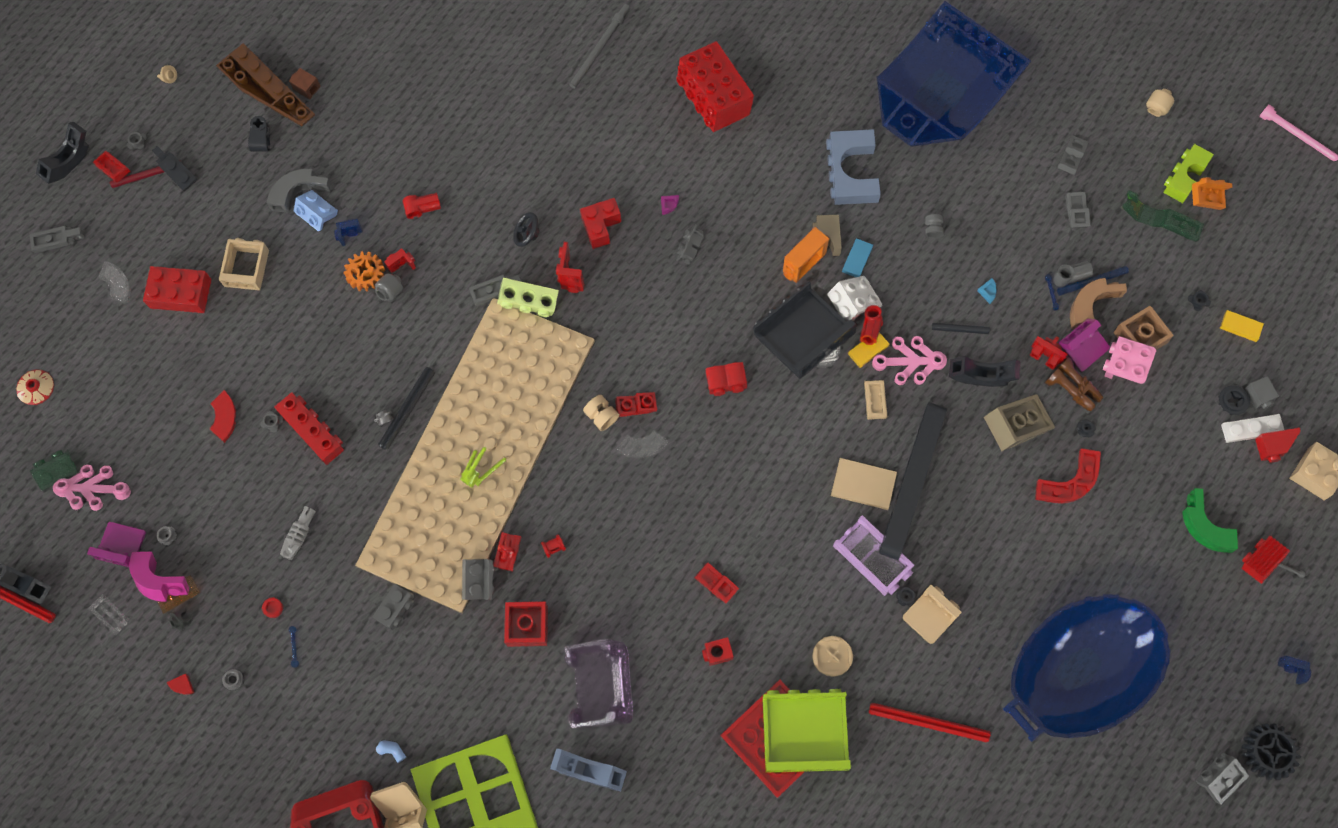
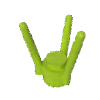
[460,447,506,488]

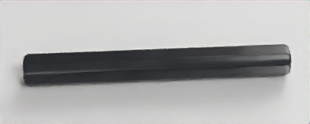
[378,367,435,450]

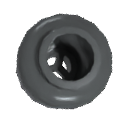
[375,273,403,301]

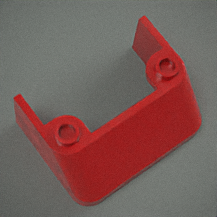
[290,780,384,828]

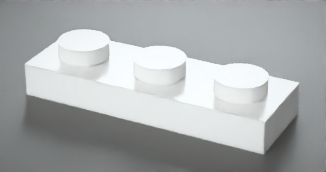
[1221,414,1284,443]

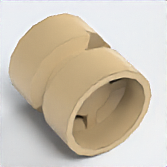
[583,395,619,431]

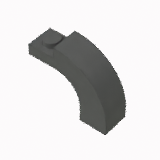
[266,169,332,213]

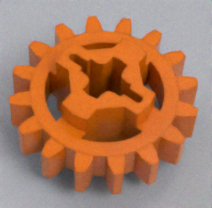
[344,251,385,291]

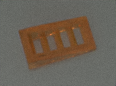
[156,575,200,614]

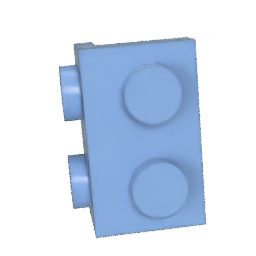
[294,190,338,231]

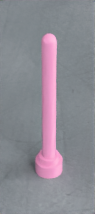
[1260,104,1338,161]

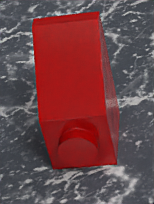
[1255,428,1300,463]

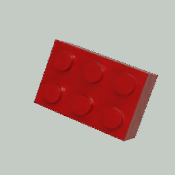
[143,266,212,313]

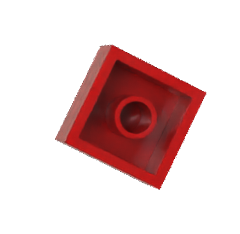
[504,602,548,647]

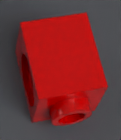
[702,637,734,666]

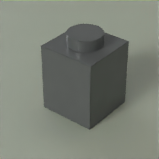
[1244,376,1279,409]

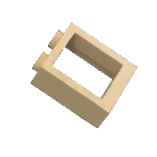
[219,238,269,290]

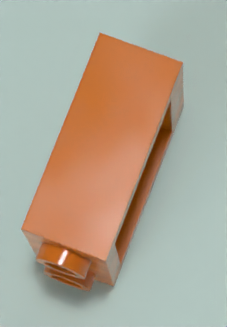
[783,227,829,283]

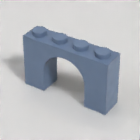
[826,130,880,205]

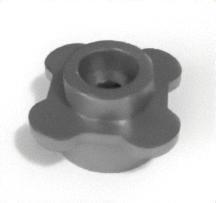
[374,410,393,426]

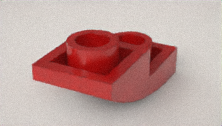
[615,392,657,417]

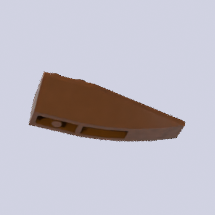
[216,43,315,127]

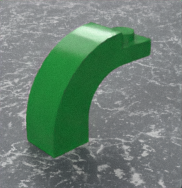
[1182,488,1238,553]

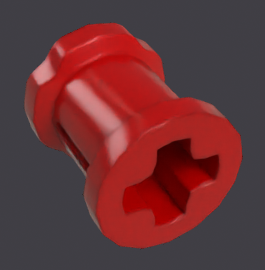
[541,534,566,558]

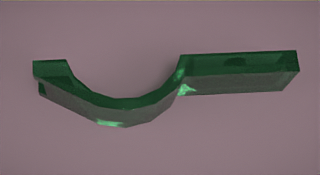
[1122,190,1204,242]

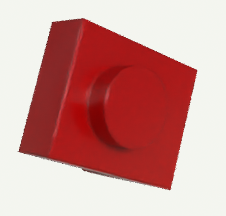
[384,248,416,273]

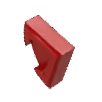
[167,674,194,695]

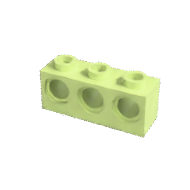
[497,278,559,317]

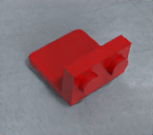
[556,241,584,293]

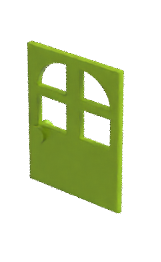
[411,734,538,828]

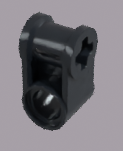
[248,116,270,152]

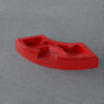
[210,391,236,443]

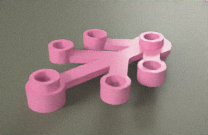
[872,336,947,385]
[53,465,131,511]

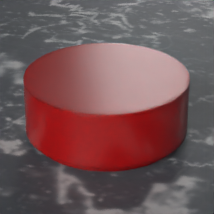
[262,597,283,618]

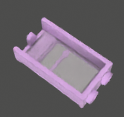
[833,516,914,596]

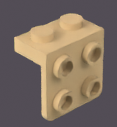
[903,585,962,644]
[371,782,427,828]

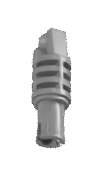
[280,506,316,560]

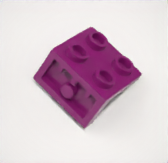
[1059,318,1110,371]
[87,522,146,568]

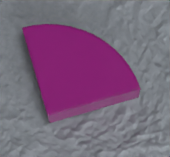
[661,195,679,215]

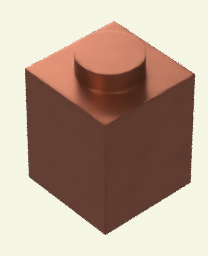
[289,68,321,99]

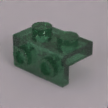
[30,450,78,491]

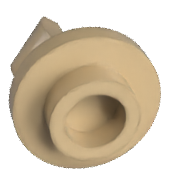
[157,65,177,83]

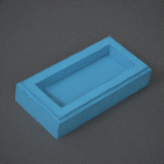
[842,238,873,277]

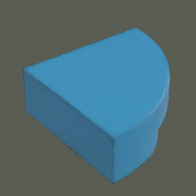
[977,279,996,304]

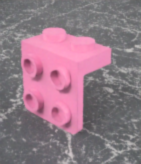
[1103,336,1156,384]

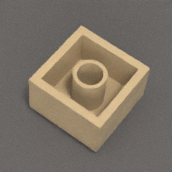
[1289,442,1338,500]

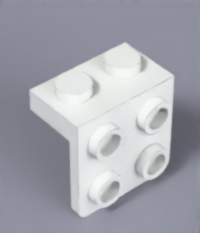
[827,276,882,321]

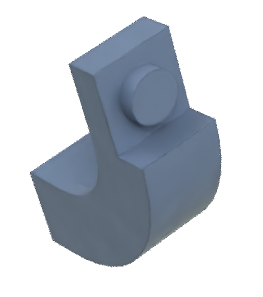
[550,748,627,792]

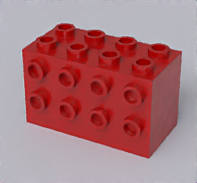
[676,41,754,132]

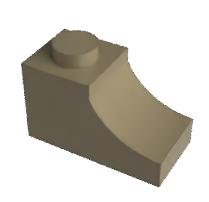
[812,215,842,256]

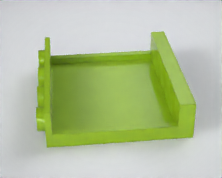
[763,689,851,772]

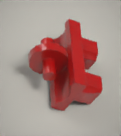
[1030,336,1067,370]
[494,532,522,571]

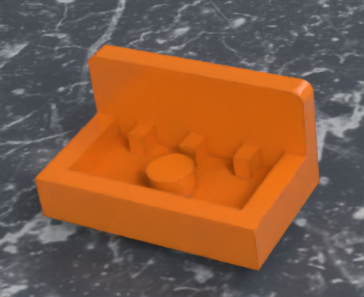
[1192,177,1232,210]

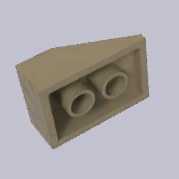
[984,394,1055,451]

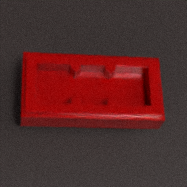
[93,151,130,183]

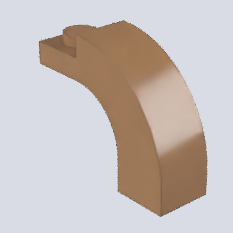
[1070,278,1127,329]

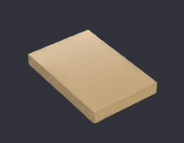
[831,458,897,510]

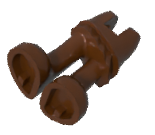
[1044,357,1104,412]

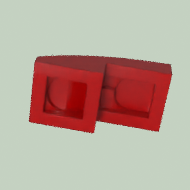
[694,563,739,604]

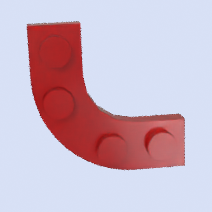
[1035,449,1101,503]

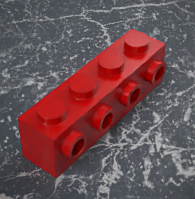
[274,392,344,465]

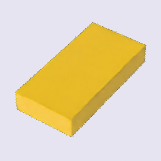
[1220,310,1264,342]
[848,332,890,368]

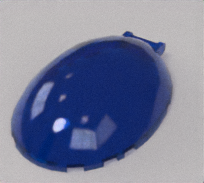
[1003,594,1171,742]

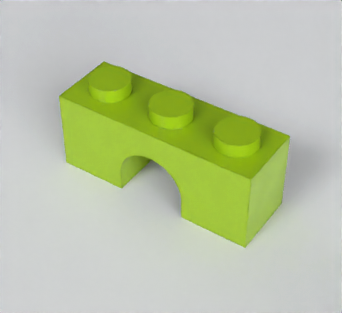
[1163,144,1214,203]

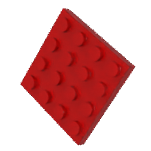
[720,680,804,798]

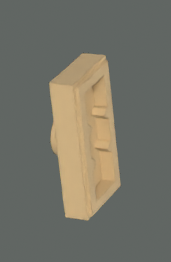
[864,380,887,419]

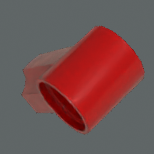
[403,193,441,219]
[860,305,883,345]

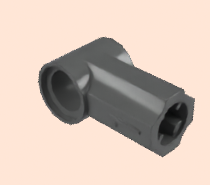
[1053,261,1093,287]

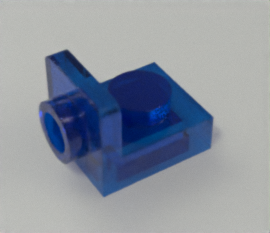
[334,218,362,246]
[1278,656,1311,685]

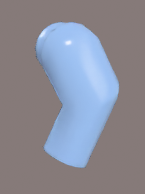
[376,740,406,763]

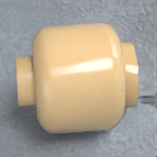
[1146,89,1174,117]

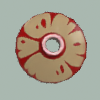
[16,370,54,405]

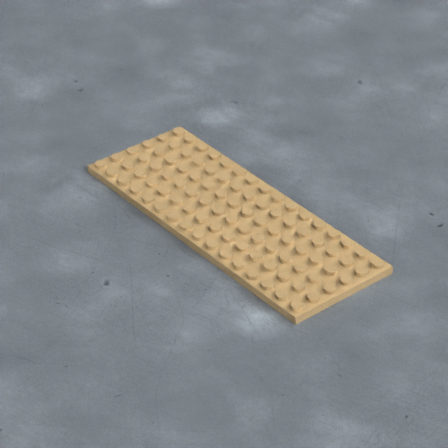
[355,298,595,613]

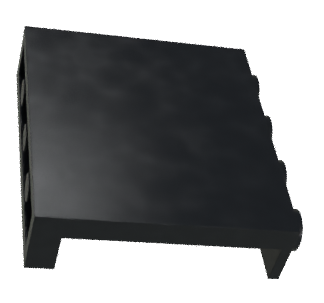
[753,281,856,379]

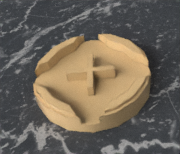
[812,636,853,677]

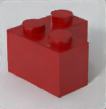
[580,198,621,249]

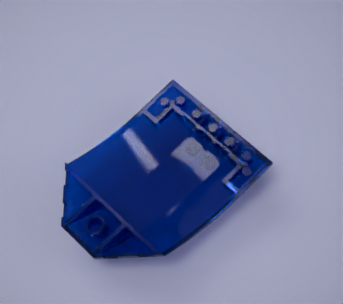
[877,1,1031,147]

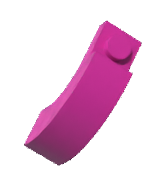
[129,552,189,602]

